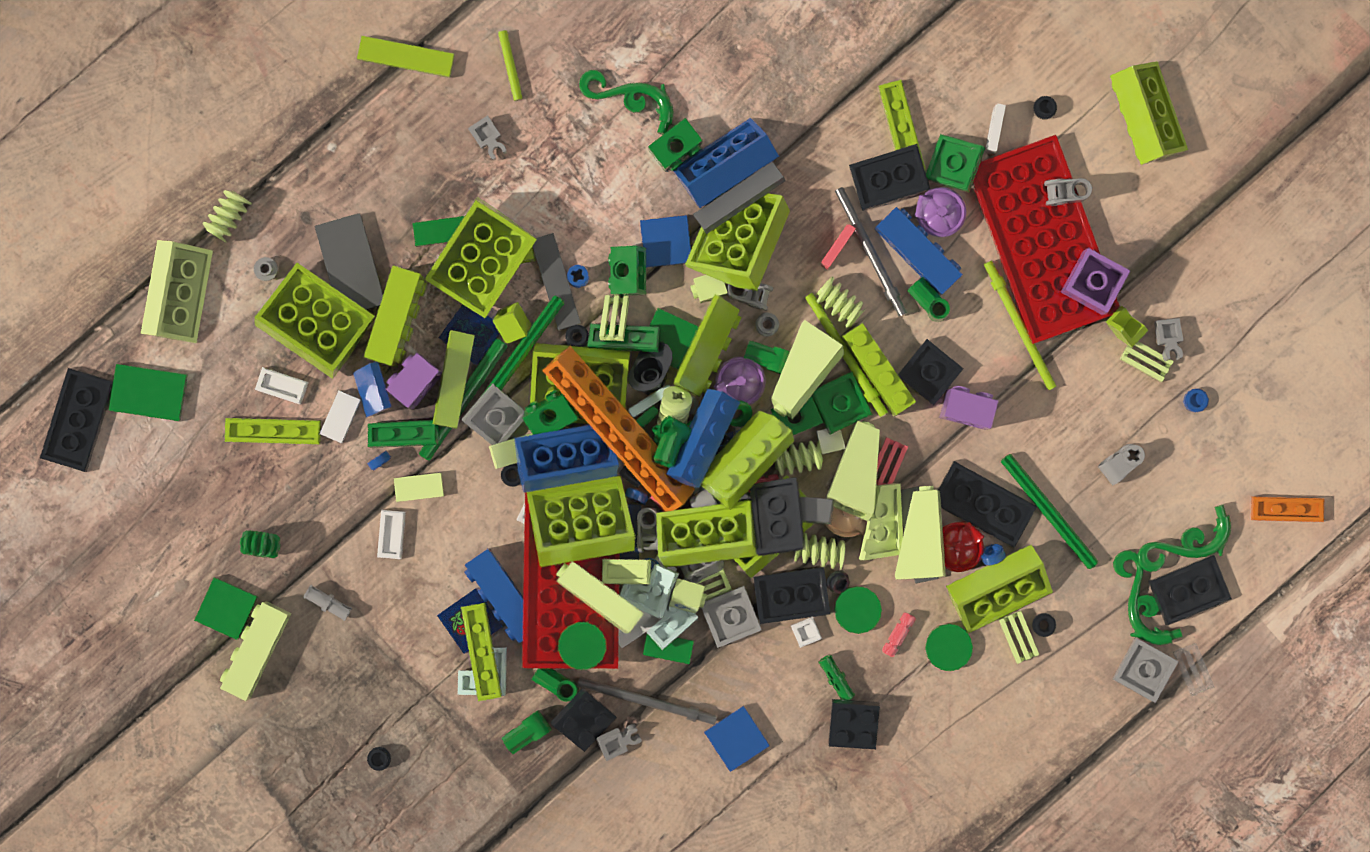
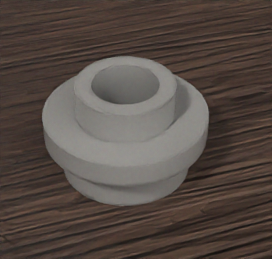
[254,257,278,281]
[755,313,779,336]

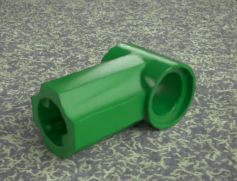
[907,277,950,322]
[744,340,790,374]
[654,416,691,468]
[531,668,578,702]
[501,710,552,755]

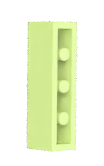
[220,601,292,701]

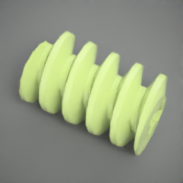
[202,190,252,243]
[815,276,865,328]
[657,386,692,425]
[775,440,823,476]
[794,533,846,570]

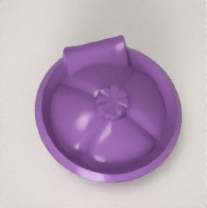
[914,187,966,237]
[713,357,766,405]

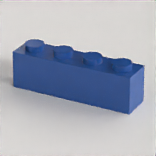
[874,207,963,296]
[667,389,740,488]
[464,548,523,643]

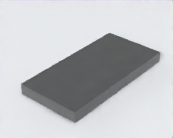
[314,213,384,310]

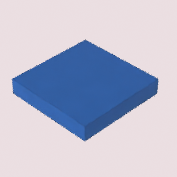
[640,215,691,268]
[353,362,391,418]
[704,705,770,772]

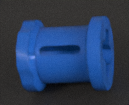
[567,265,589,288]

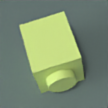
[690,275,728,303]
[668,578,707,614]

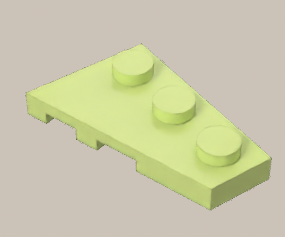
[859,483,903,560]

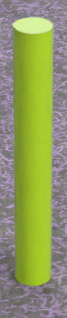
[498,30,523,101]

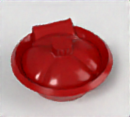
[942,522,984,572]

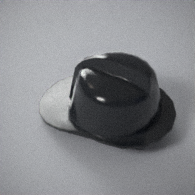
[628,342,673,395]

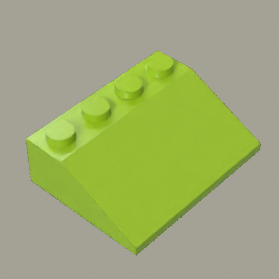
[685,193,790,291]
[424,197,537,318]
[254,263,375,379]
[674,294,742,397]
[530,343,630,424]
[527,476,635,567]

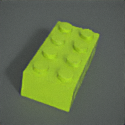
[364,266,428,368]

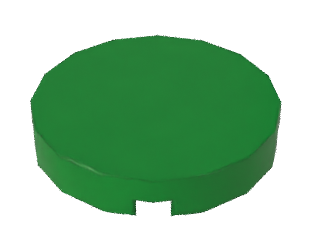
[834,586,882,634]
[558,622,606,670]
[925,623,973,671]

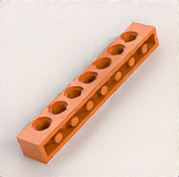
[542,346,695,512]

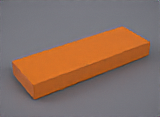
[1251,497,1324,522]

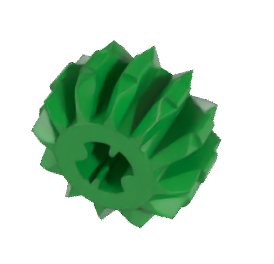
[239,530,281,559]

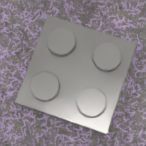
[462,383,525,445]
[702,586,761,648]
[1112,638,1179,703]

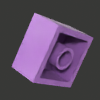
[1061,248,1130,315]
[386,353,442,410]
[939,385,998,430]

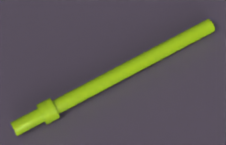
[984,260,1056,391]
[805,292,888,417]

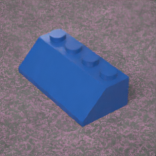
[673,118,779,208]
[514,425,619,493]

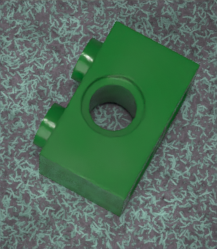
[648,118,703,172]
[608,246,646,296]
[522,389,579,435]
[770,397,823,435]

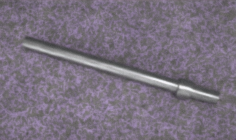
[835,187,907,317]
[578,677,717,725]

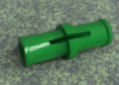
[818,654,855,700]

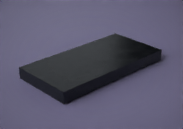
[40,368,113,472]
[938,461,1037,548]

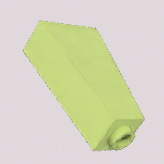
[771,320,844,419]
[826,421,880,521]
[895,486,946,580]
[556,562,644,633]

